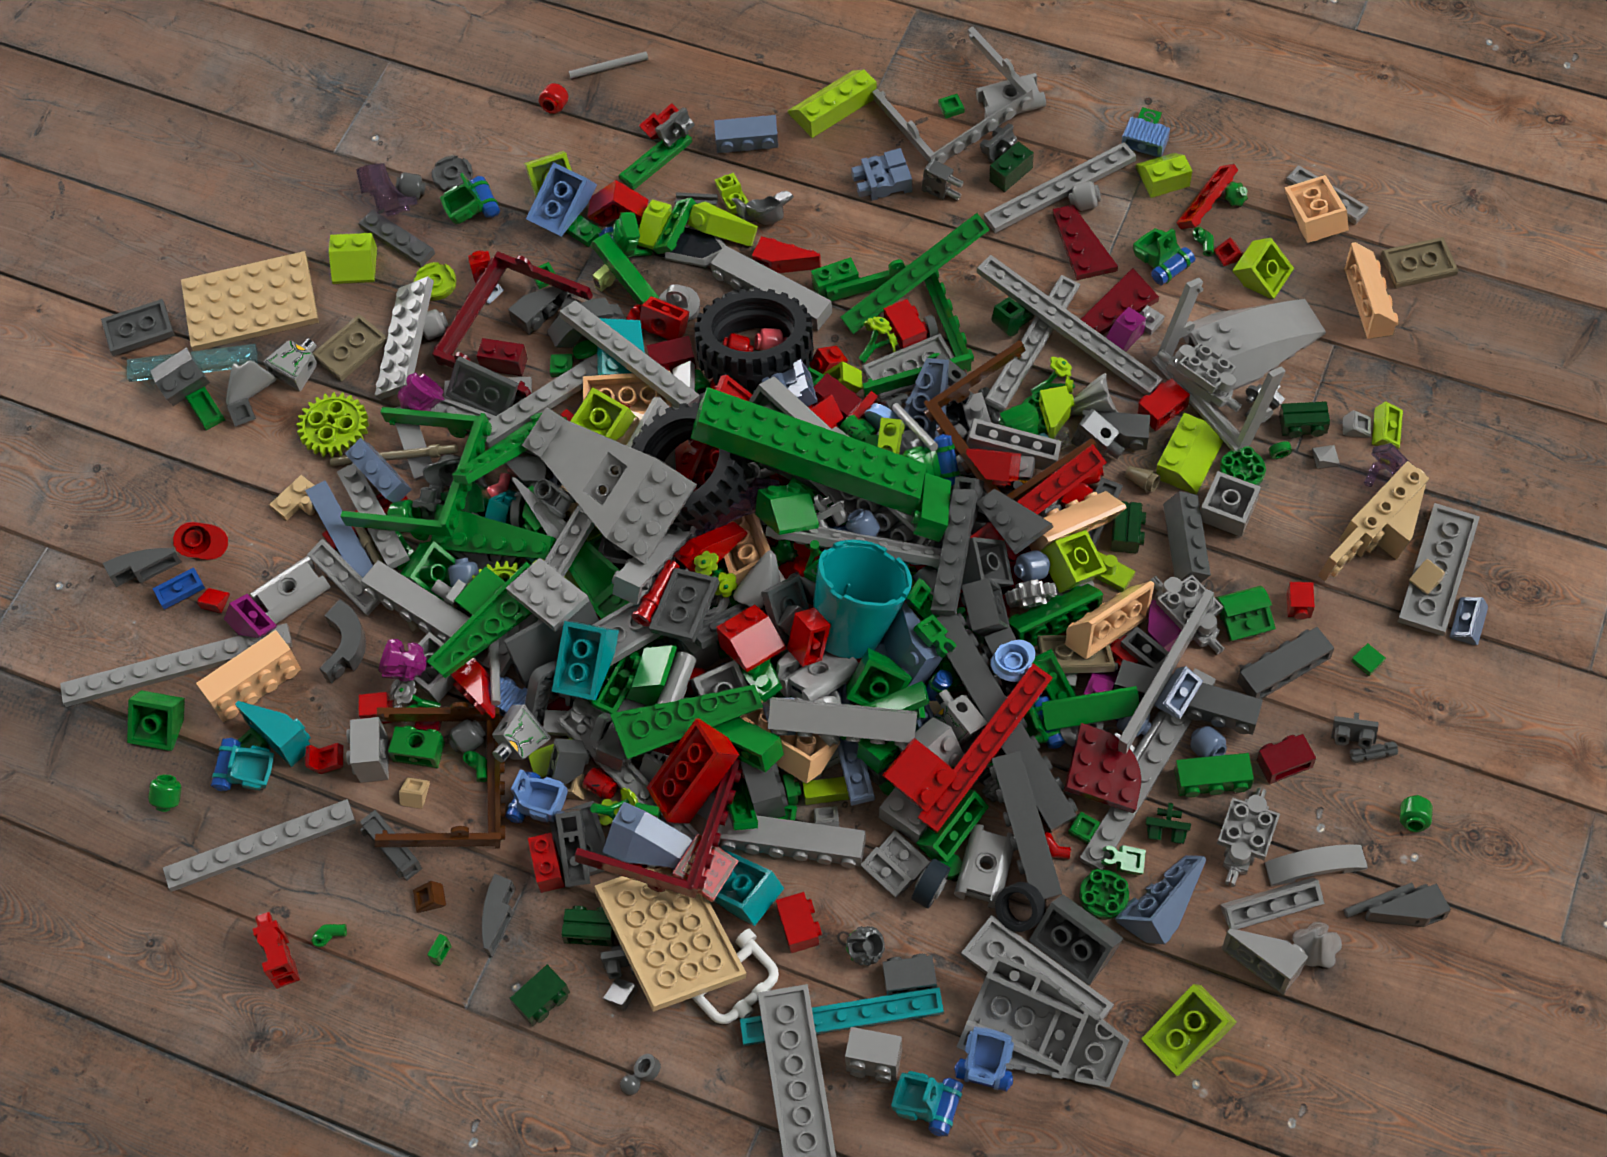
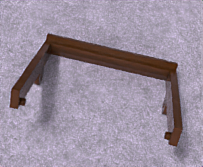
[923,340,1098,501]
[375,702,505,849]

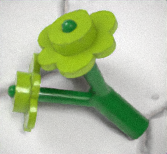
[858,317,898,363]
[1030,356,1075,394]
[694,551,738,597]
[590,787,638,826]

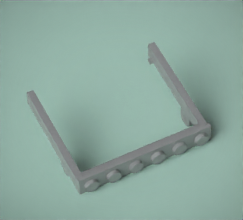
[872,26,1034,164]
[1152,278,1286,452]

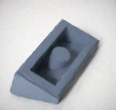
[1450,597,1488,645]
[1155,666,1203,719]

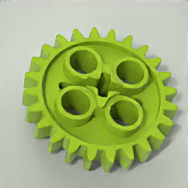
[297,392,369,458]

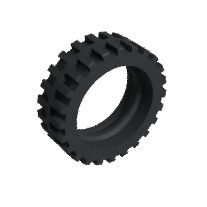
[694,288,814,391]
[632,402,753,531]

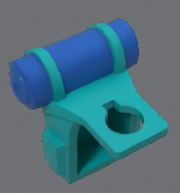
[211,738,274,791]
[891,1071,963,1137]

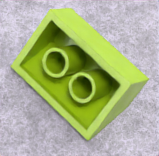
[1156,413,1223,495]

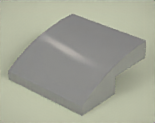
[861,830,930,898]

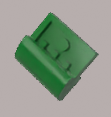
[1215,586,1276,642]

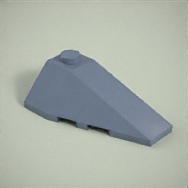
[898,358,949,447]
[603,802,693,870]
[1115,855,1206,944]

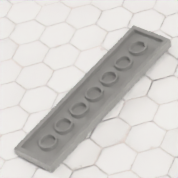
[758,984,836,1157]

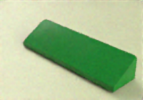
[590,233,659,305]
[1041,686,1139,731]

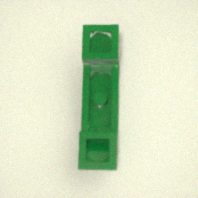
[906,578,941,620]

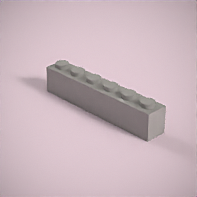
[711,245,832,331]
[612,524,705,605]
[361,560,477,658]
[768,697,917,747]
[718,811,866,868]

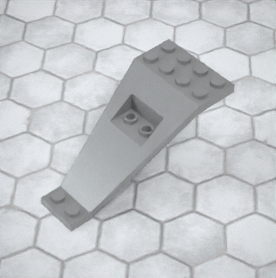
[522,407,697,564]

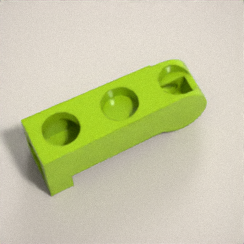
[878,418,905,454]

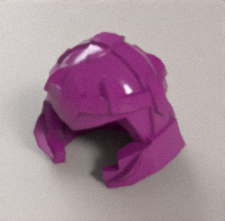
[397,372,445,411]
[378,639,427,682]

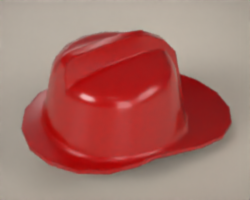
[173,522,228,559]

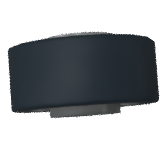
[911,859,950,909]

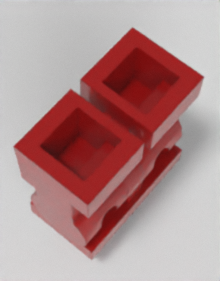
[252,912,300,989]

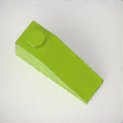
[687,202,758,246]

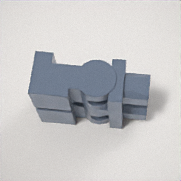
[851,148,912,200]
[754,359,818,407]

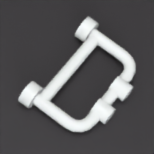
[692,929,779,1024]

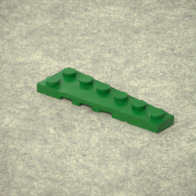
[452,413,567,484]
[427,562,532,678]
[610,684,763,760]

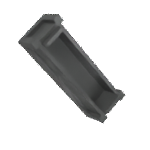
[360,810,422,881]

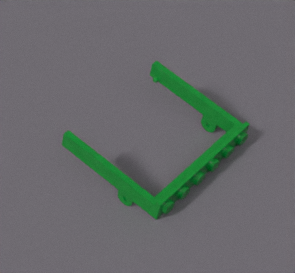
[825,259,974,398]
[340,407,492,541]

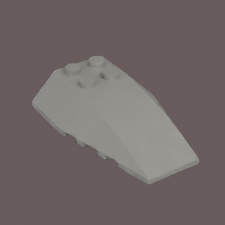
[1183,299,1326,390]
[957,953,1129,1087]

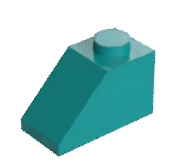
[485,490,516,525]

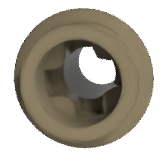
[1125,466,1160,492]

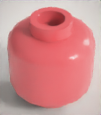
[754,328,787,351]

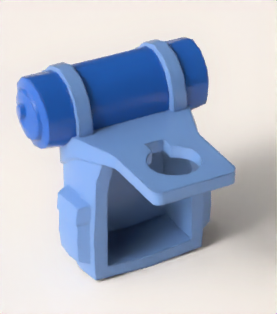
[505,769,568,823]
[954,1027,1014,1092]

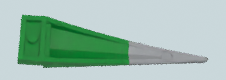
[512,477,630,619]

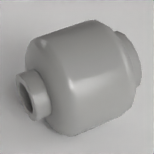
[1069,181,1101,211]
[423,309,449,341]

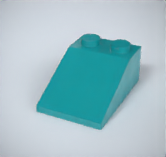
[597,318,645,375]
[552,621,619,700]
[235,701,311,767]
[714,849,784,926]

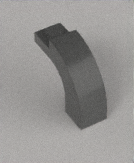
[547,298,626,348]
[320,599,366,684]

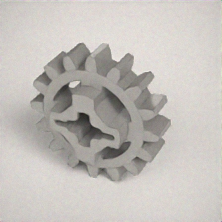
[1005,579,1057,609]

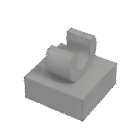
[1139,305,1165,335]

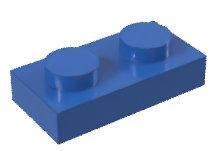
[152,567,205,609]

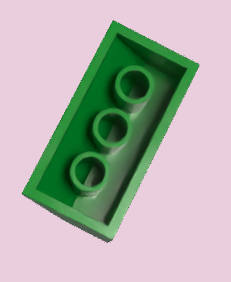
[1008,584,1103,647]

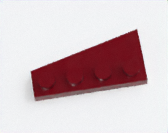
[1052,205,1118,281]
[1080,268,1159,335]

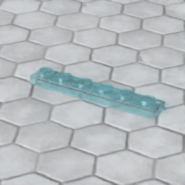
[127,344,257,382]

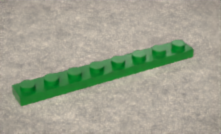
[840,213,990,335]

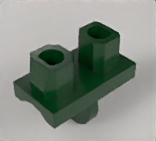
[1145,802,1191,844]

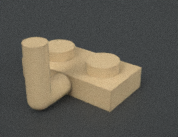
[269,475,315,521]

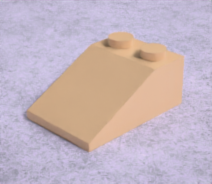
[1285,175,1349,243]

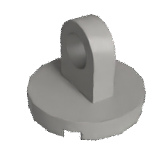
[659,284,700,321]

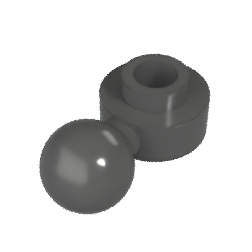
[620,1054,661,1095]

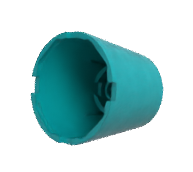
[813,540,912,659]

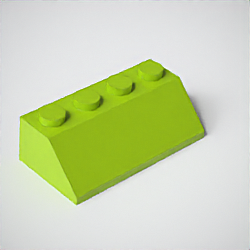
[788,69,877,138]

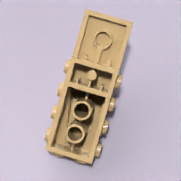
[1318,461,1429,581]

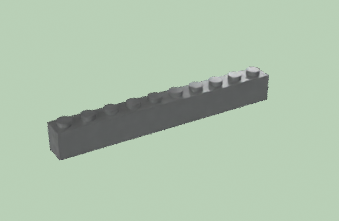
[937,613,1078,833]

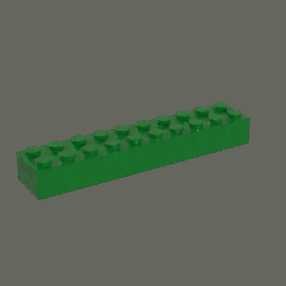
[691,387,926,515]

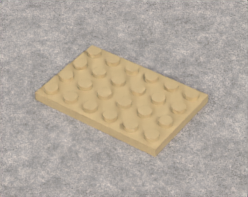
[181,251,319,352]
[594,866,746,1012]

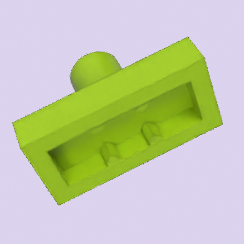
[1096,551,1135,592]

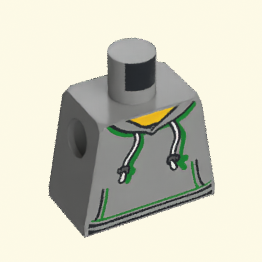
[264,338,317,391]
[934,689,988,746]
[492,704,551,762]

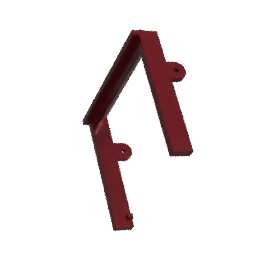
[432,251,593,398]
[575,740,743,899]

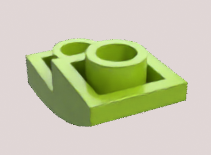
[714,173,749,215]

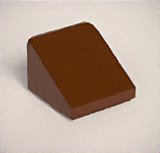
[413,881,446,913]

